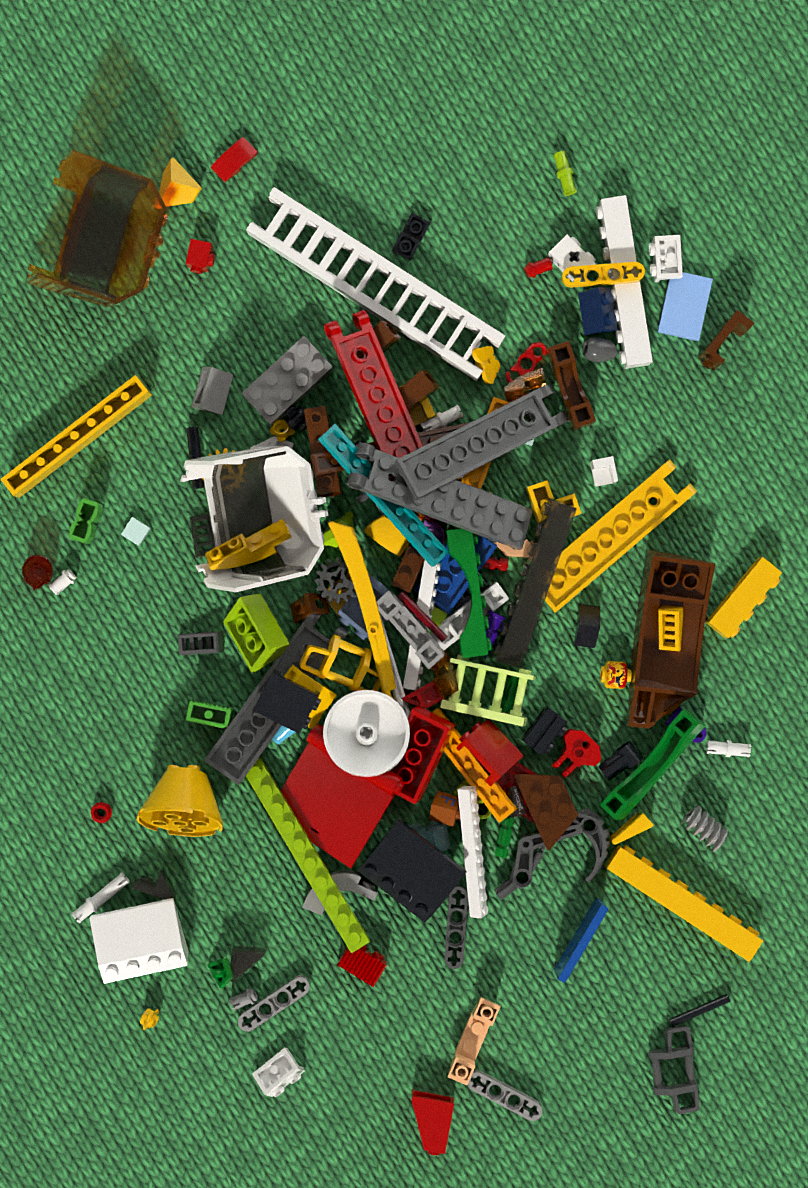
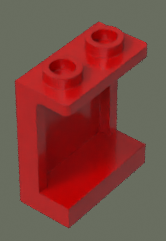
[456,719,523,787]

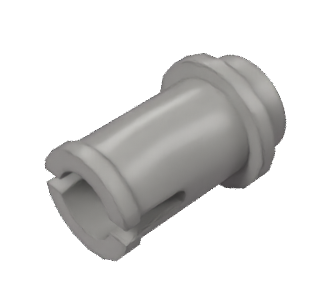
[229,988,258,1011]

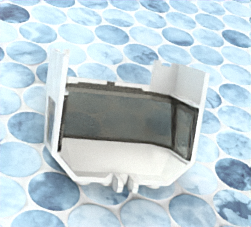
[180,446,328,592]

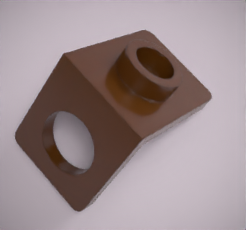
[290,593,330,623]

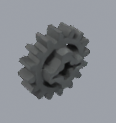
[315,557,355,604]

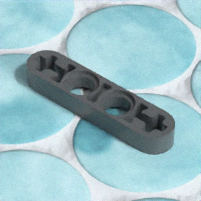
[444,885,468,969]

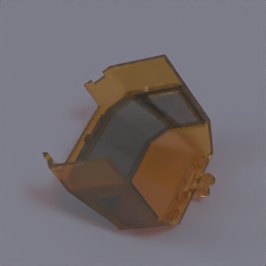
[26,150,168,307]

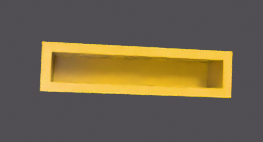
[705,557,782,638]

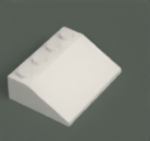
[90,898,189,984]

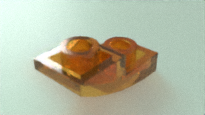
[504,368,546,402]
[431,650,459,698]

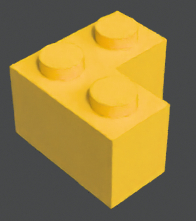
[526,480,581,529]

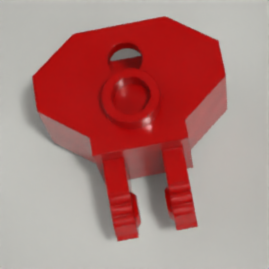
[552,729,601,778]

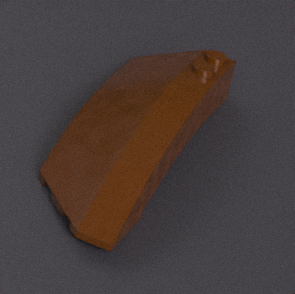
[627,550,715,729]

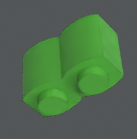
[69,498,103,544]

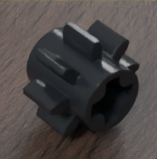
[285,405,307,431]

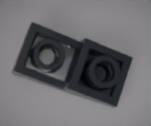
[392,213,431,261]

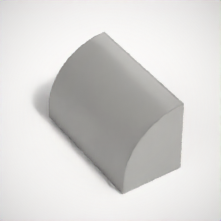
[191,367,233,415]

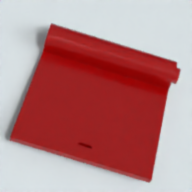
[281,724,404,868]

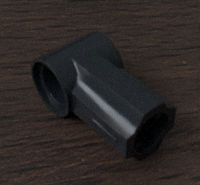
[598,741,643,781]

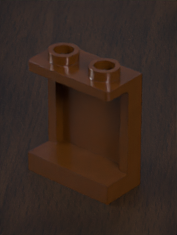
[698,310,754,370]

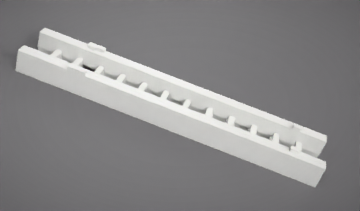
[246,187,505,381]

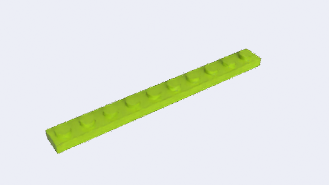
[246,758,370,953]

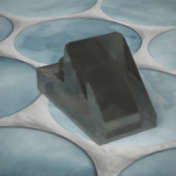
[132,868,177,900]

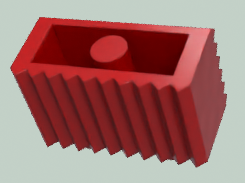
[337,945,387,987]

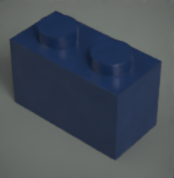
[578,287,617,336]

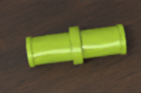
[553,151,577,196]

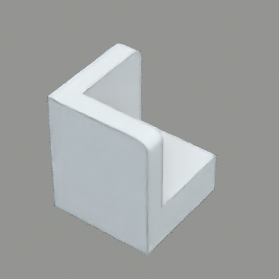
[590,456,618,487]

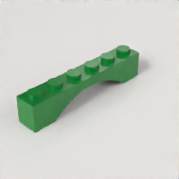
[446,529,491,658]
[600,709,706,820]

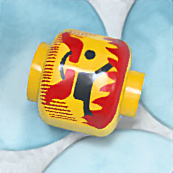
[600,661,632,689]

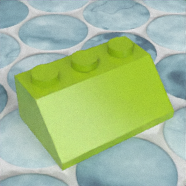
[223,593,290,673]

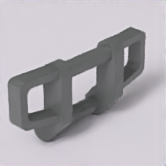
[648,1025,699,1114]

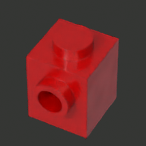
[186,239,215,274]

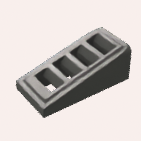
[178,631,224,655]

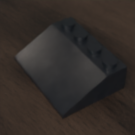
[358,819,467,923]

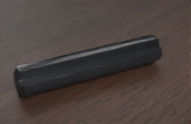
[186,427,204,489]

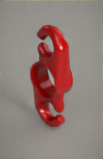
[505,342,547,385]

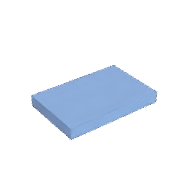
[657,272,713,341]

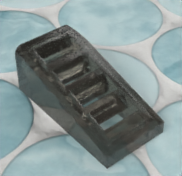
[189,513,216,559]

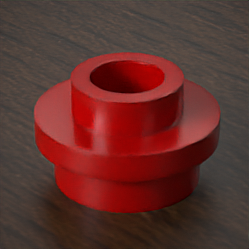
[91,802,112,823]

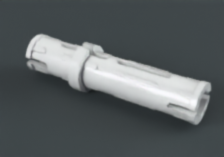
[72,872,130,923]

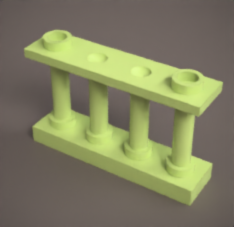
[440,655,536,726]

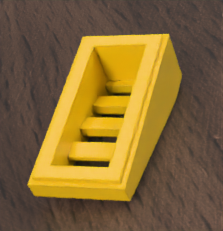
[658,605,683,651]
[609,811,654,845]

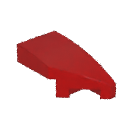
[401,680,445,709]

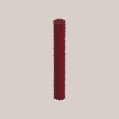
[398,591,448,642]

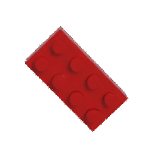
[391,706,456,804]

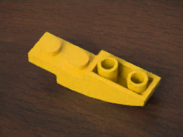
[205,519,292,570]

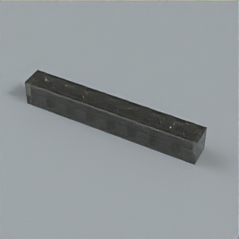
[493,498,577,669]

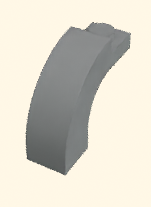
[302,870,378,916]

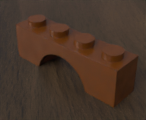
[547,341,596,431]

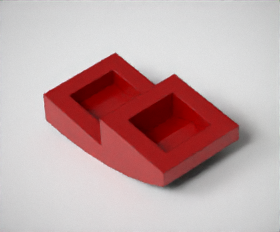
[211,137,258,183]

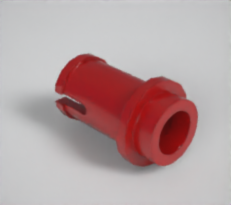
[524,257,553,278]

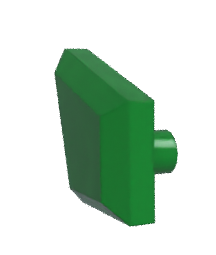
[208,958,234,988]

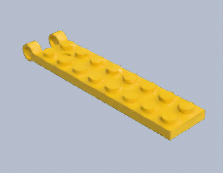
[528,459,697,613]

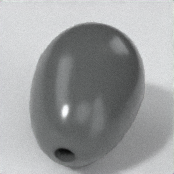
[582,337,618,362]

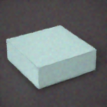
[121,517,151,546]

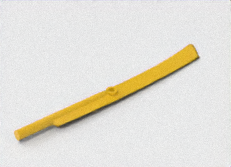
[328,521,396,698]

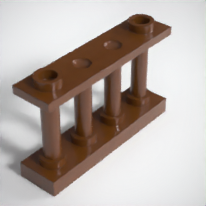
[304,406,341,497]

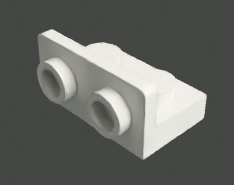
[649,235,683,282]
[252,1048,305,1097]

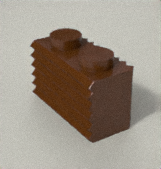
[391,546,425,593]

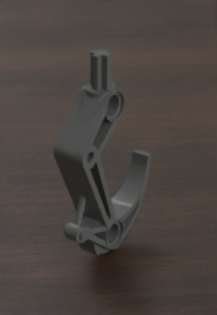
[494,808,610,900]

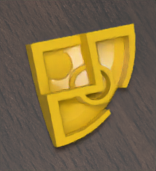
[364,515,422,557]

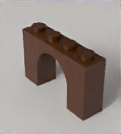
[356,320,440,414]

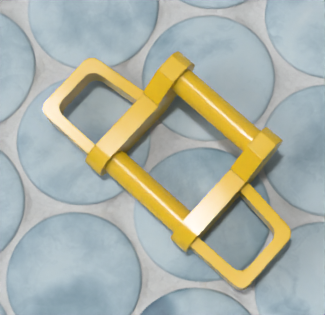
[299,634,380,692]

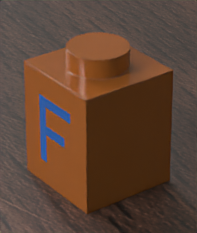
[429,791,460,827]

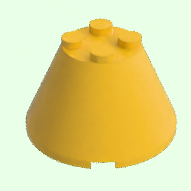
[137,765,223,837]

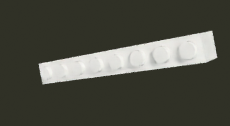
[596,195,653,369]

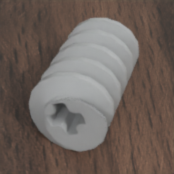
[680,805,728,852]

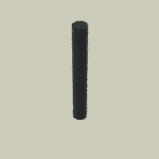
[669,994,731,1027]

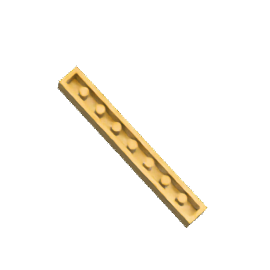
[1,375,152,498]
[604,845,763,962]

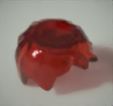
[21,555,53,590]

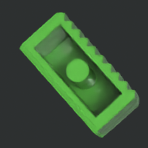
[186,699,234,729]

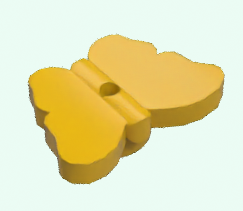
[472,346,500,385]

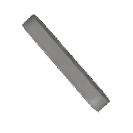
[238,975,310,1031]
[468,1069,542,1121]

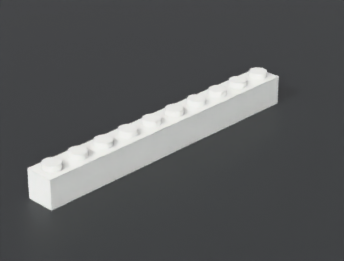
[403,560,441,690]
[458,786,488,918]

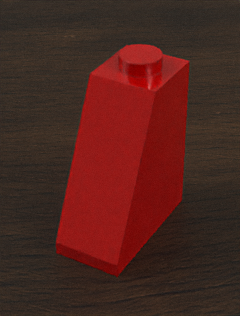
[411,1090,454,1155]

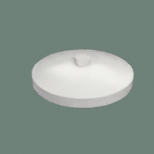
[323,690,410,777]

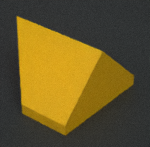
[156,157,202,208]

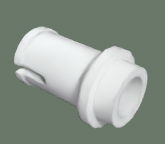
[49,569,76,595]

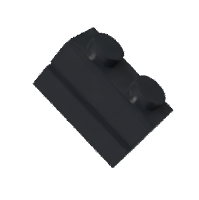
[521,706,568,755]

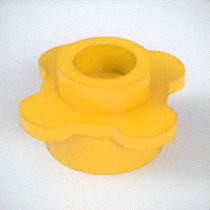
[270,420,295,442]
[140,1008,159,1030]

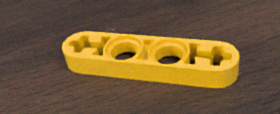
[561,262,645,288]

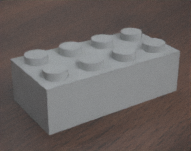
[242,336,334,427]

